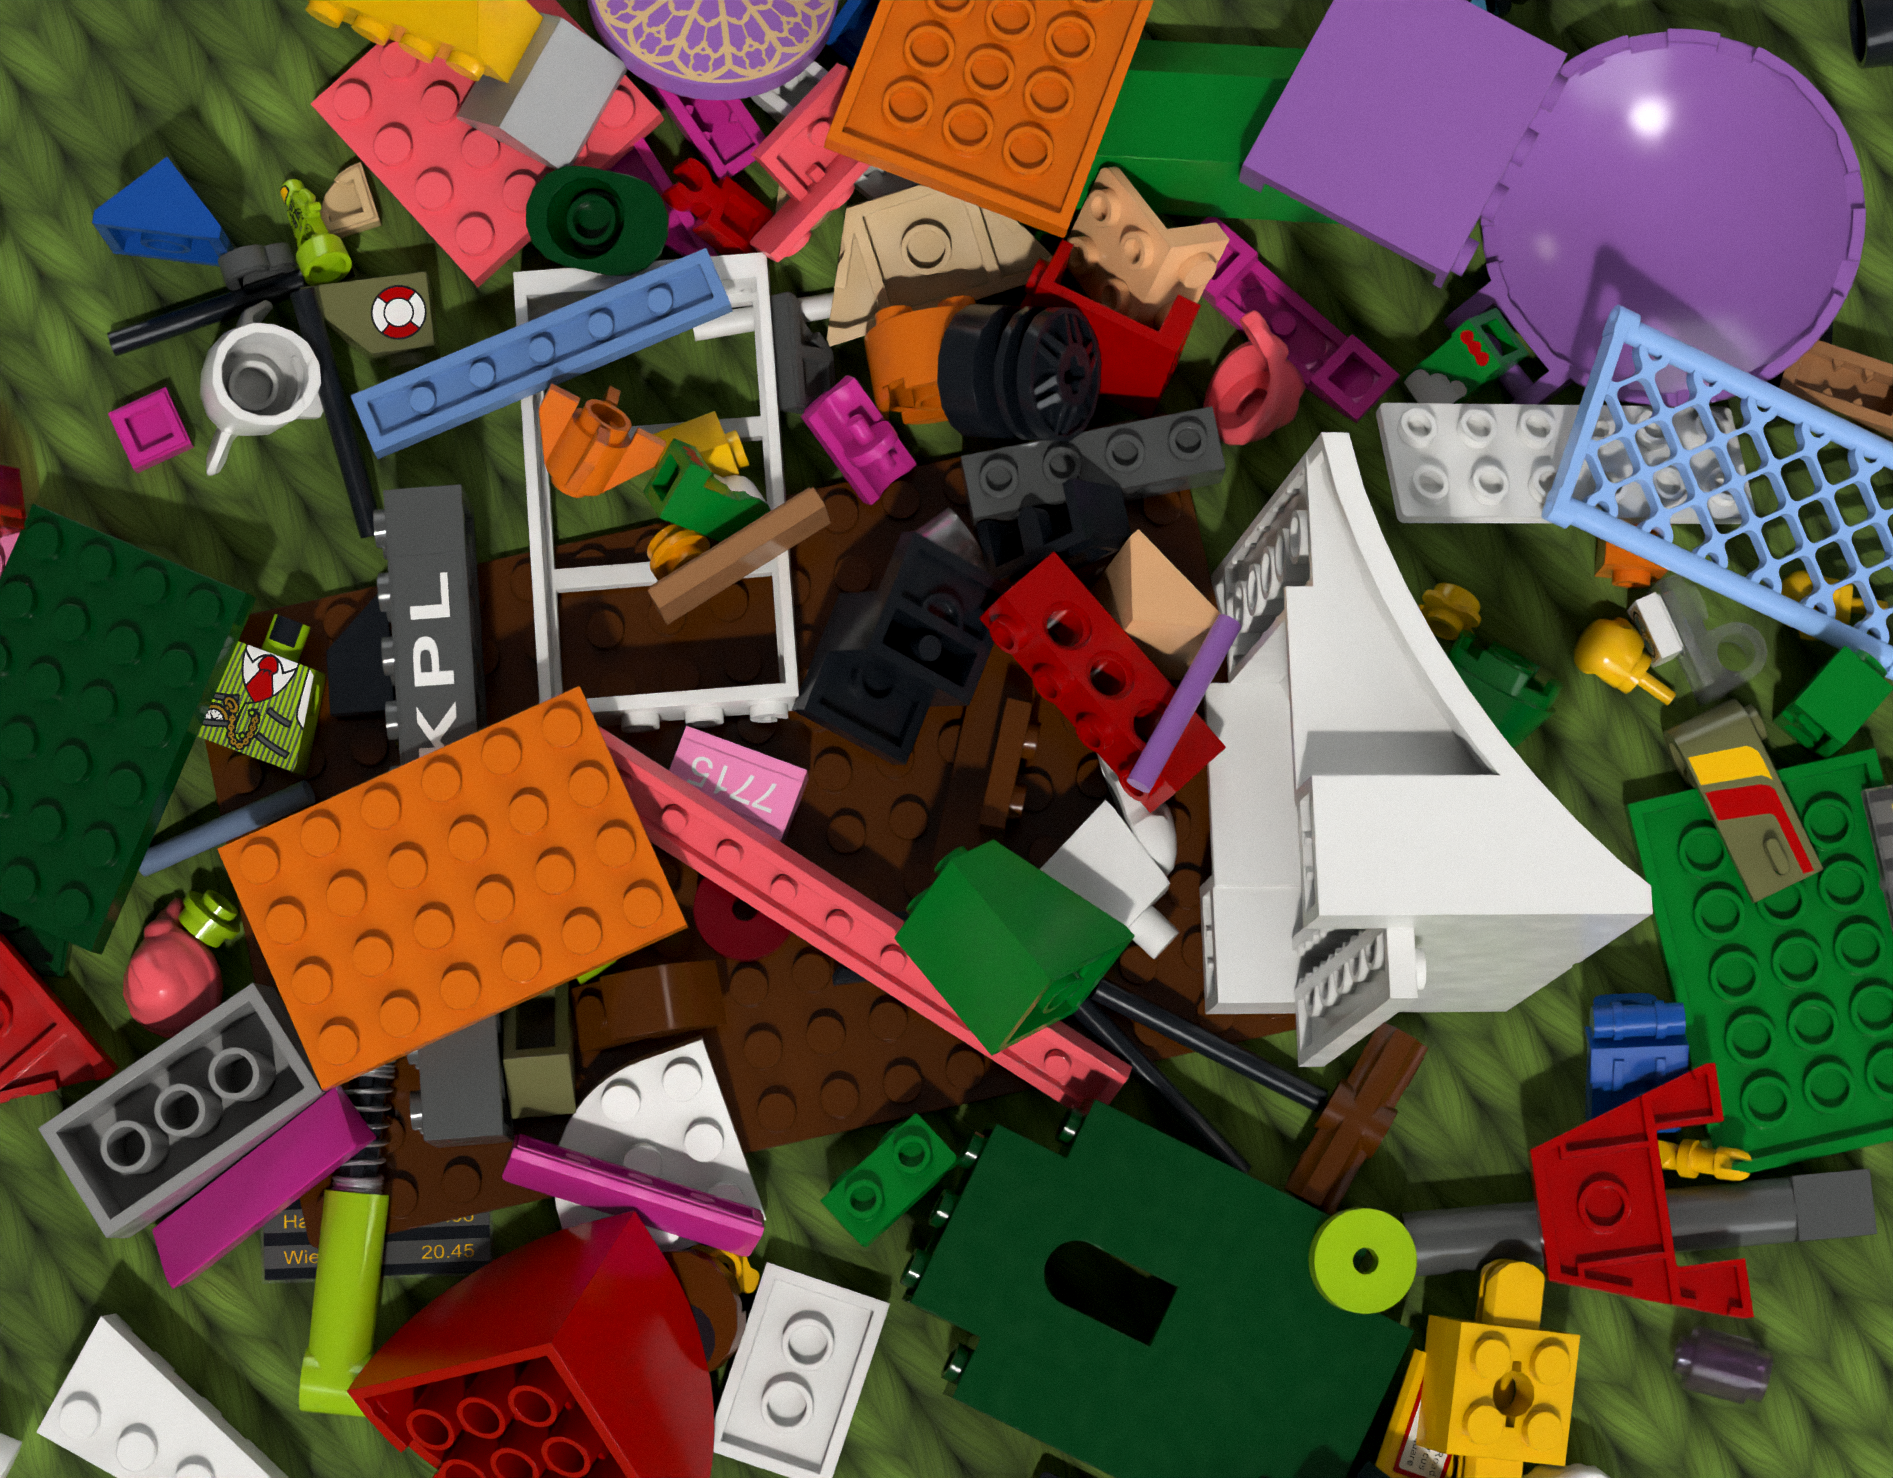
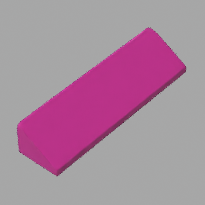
[152,1085,376,1289]
[502,1133,765,1257]

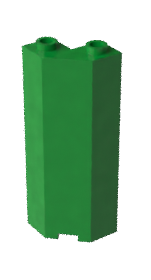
[1076,39,1340,224]

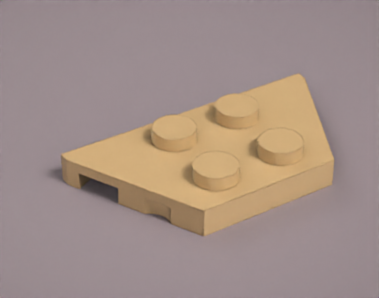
[827,184,1053,347]

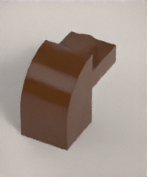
[570,960,727,1052]

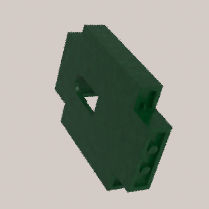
[899,1099,1414,1478]

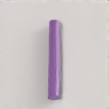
[1127,614,1242,793]

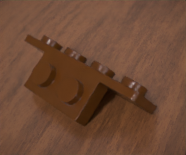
[928,643,1042,887]

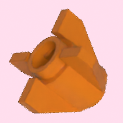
[539,383,666,498]

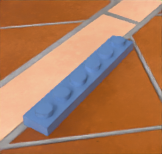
[351,248,733,459]

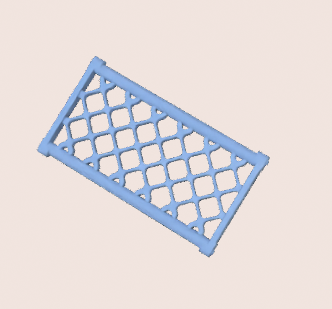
[1542,304,1893,681]

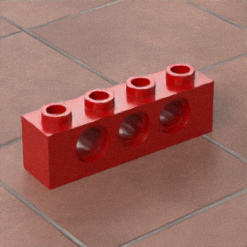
[979,552,1226,813]

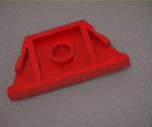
[0,931,119,1104]

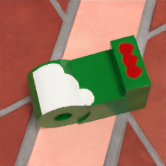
[1402,308,1529,404]
[643,438,771,542]

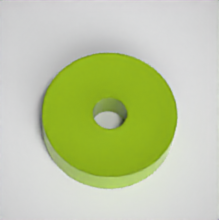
[1309,1208,1417,1314]

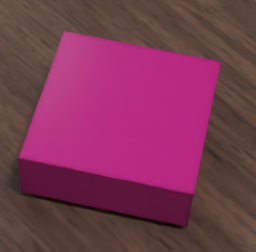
[108,387,194,473]

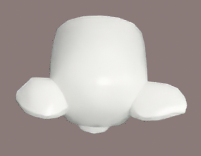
[200,300,323,476]

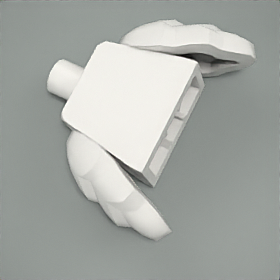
[1040,753,1180,959]

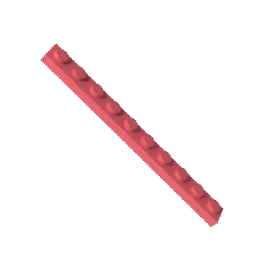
[599,726,1132,1109]

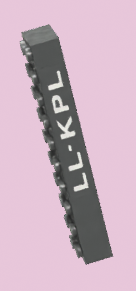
[373,484,515,1148]

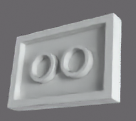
[714,1262,890,1478]

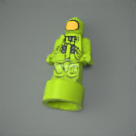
[280,179,352,286]

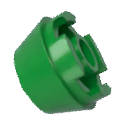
[1443,630,1563,748]

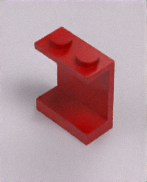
[1020,239,1201,419]

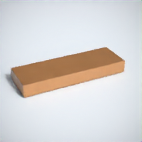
[647,487,831,625]

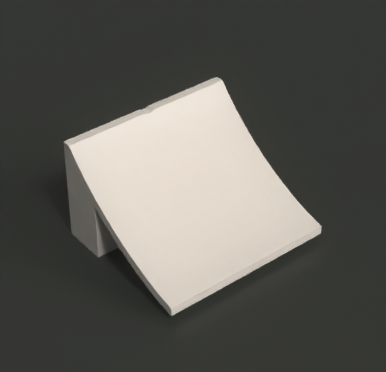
[1199,432,1653,1067]

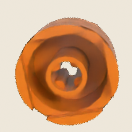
[864,295,976,425]

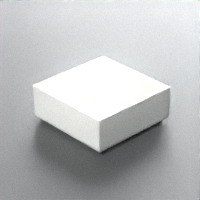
[1627,592,1684,668]

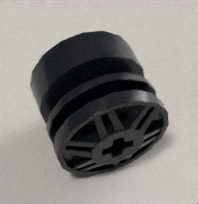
[937,304,1102,441]

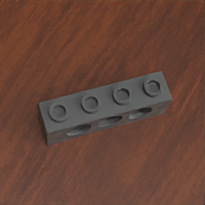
[960,406,1226,532]

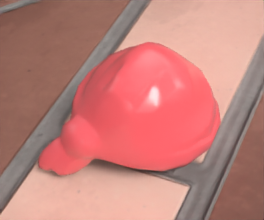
[1203,310,1306,445]
[123,898,223,1038]

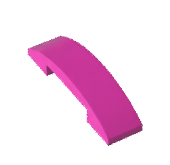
[1200,217,1400,424]

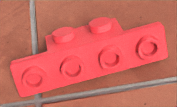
[750,63,871,262]

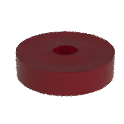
[693,877,792,962]

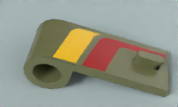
[1663,698,1824,903]

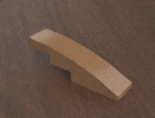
[1779,340,1893,442]

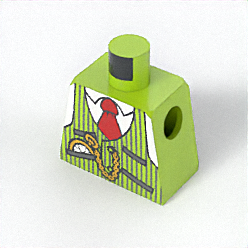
[197,614,325,776]

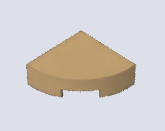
[320,162,382,239]

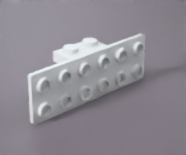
[1376,403,1756,524]

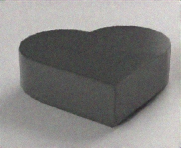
[218,242,297,292]

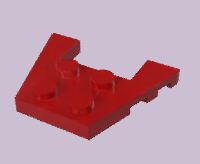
[1527,1063,1754,1319]

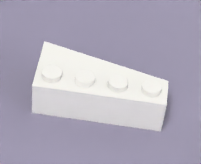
[37,1313,289,1478]

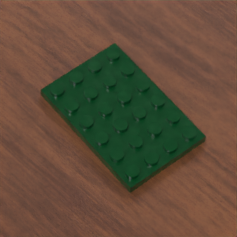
[0,503,257,955]

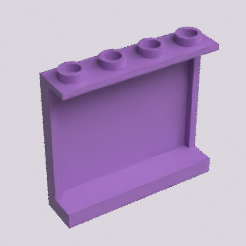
[1239,0,1569,289]

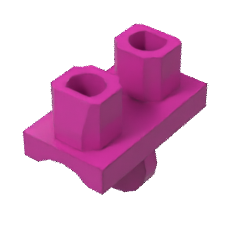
[800,375,917,505]

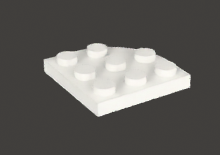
[555,1035,766,1252]

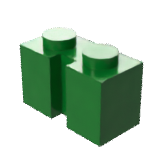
[1773,646,1893,761]

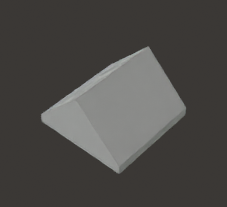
[456,12,628,170]

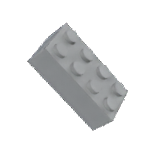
[38,983,331,1238]

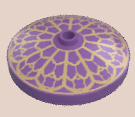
[587,0,838,100]

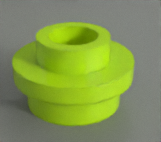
[178,889,240,948]

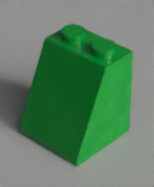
[894,839,1135,1056]

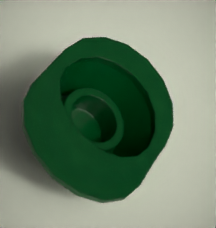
[526,166,669,276]

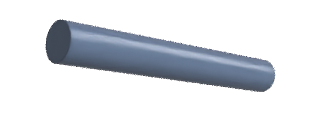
[139,780,315,877]

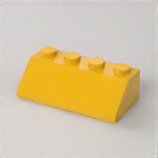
[305,0,544,83]

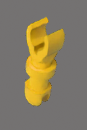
[1658,1139,1752,1181]

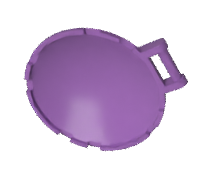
[1444,29,1866,408]

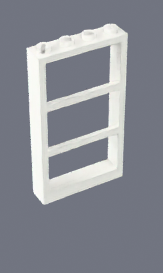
[513,252,800,733]

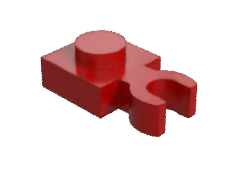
[662,158,774,255]

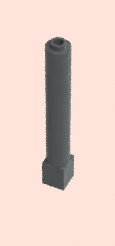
[1399,1169,1877,1277]

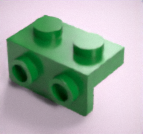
[820,1113,958,1247]

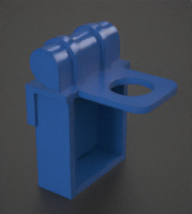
[1584,993,1689,1133]

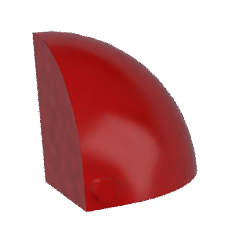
[347,1210,715,1478]

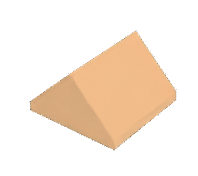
[1091,529,1221,680]

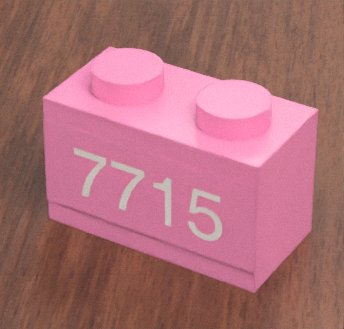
[669,726,809,844]

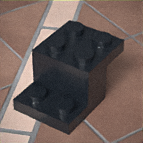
[792,531,1012,765]

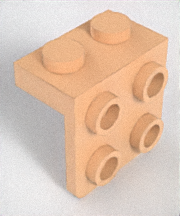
[1066,166,1230,332]

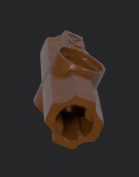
[1283,1022,1428,1216]

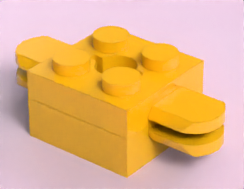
[1416,1258,1580,1478]

